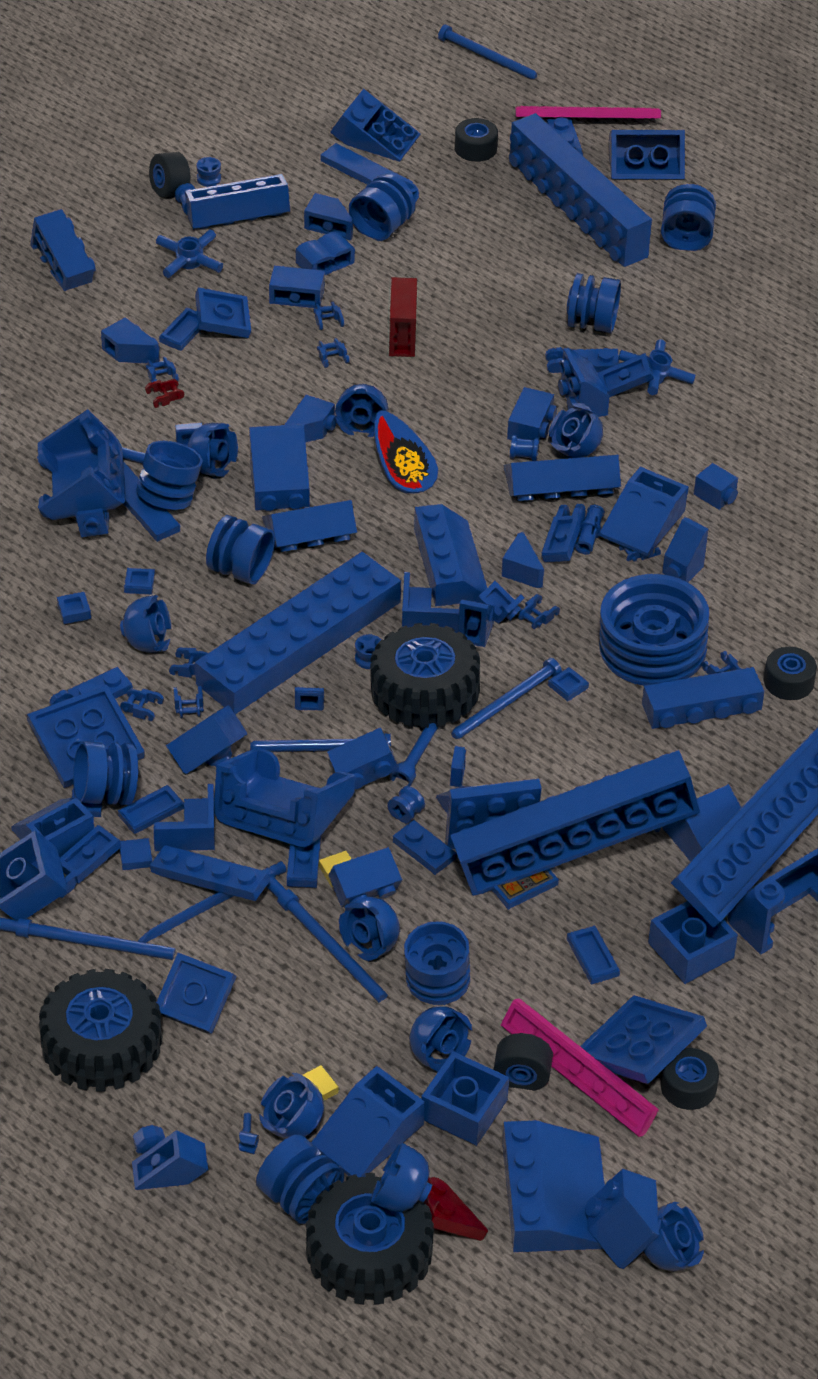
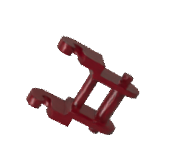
[145,379,185,408]

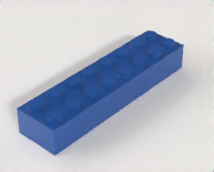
[509,113,652,267]
[195,552,401,715]
[450,750,700,896]

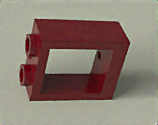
[389,277,417,357]

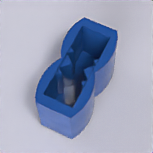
[296,232,355,275]

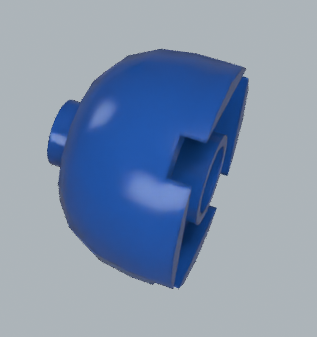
[335,384,389,437]
[549,403,603,458]
[187,423,238,477]
[120,595,171,653]
[339,897,400,961]
[409,1006,472,1072]
[259,1072,324,1139]
[370,1142,432,1212]
[643,1202,704,1272]

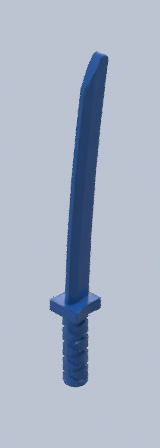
[138,861,286,943]

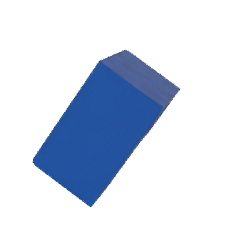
[402,572,459,633]
[166,705,247,774]
[154,784,215,851]

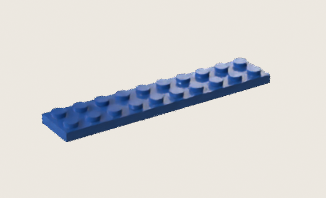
[670,727,818,928]

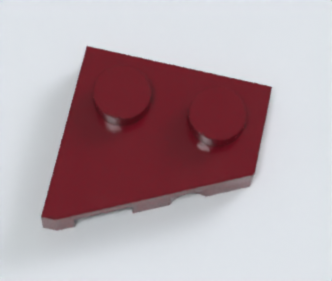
[424,1177,488,1241]

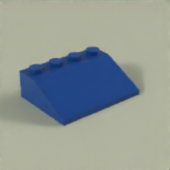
[502,1120,605,1252]

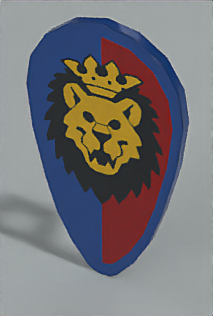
[374,411,438,494]

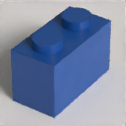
[269,265,325,308]
[507,387,557,440]
[327,727,399,790]
[328,847,402,907]

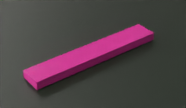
[515,106,661,119]
[501,998,659,1137]

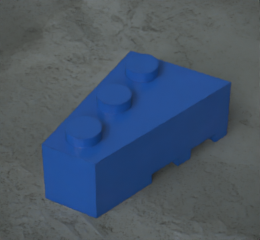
[30,209,96,291]

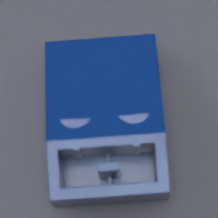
[330,89,421,162]
[599,467,689,556]
[311,1066,425,1177]

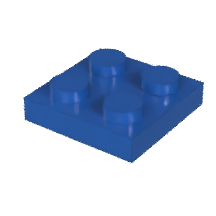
[195,287,251,338]
[156,953,237,1034]

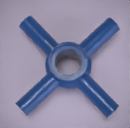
[156,230,223,278]
[618,339,696,395]

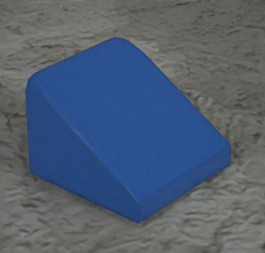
[295,687,324,711]

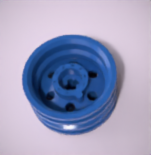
[599,574,709,686]

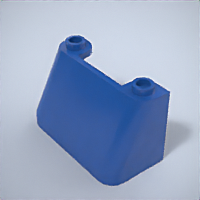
[37,409,125,520]
[214,747,356,847]
[727,848,818,955]

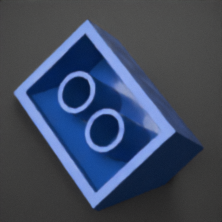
[609,130,685,180]
[262,500,357,552]

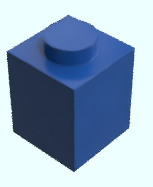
[694,463,738,510]

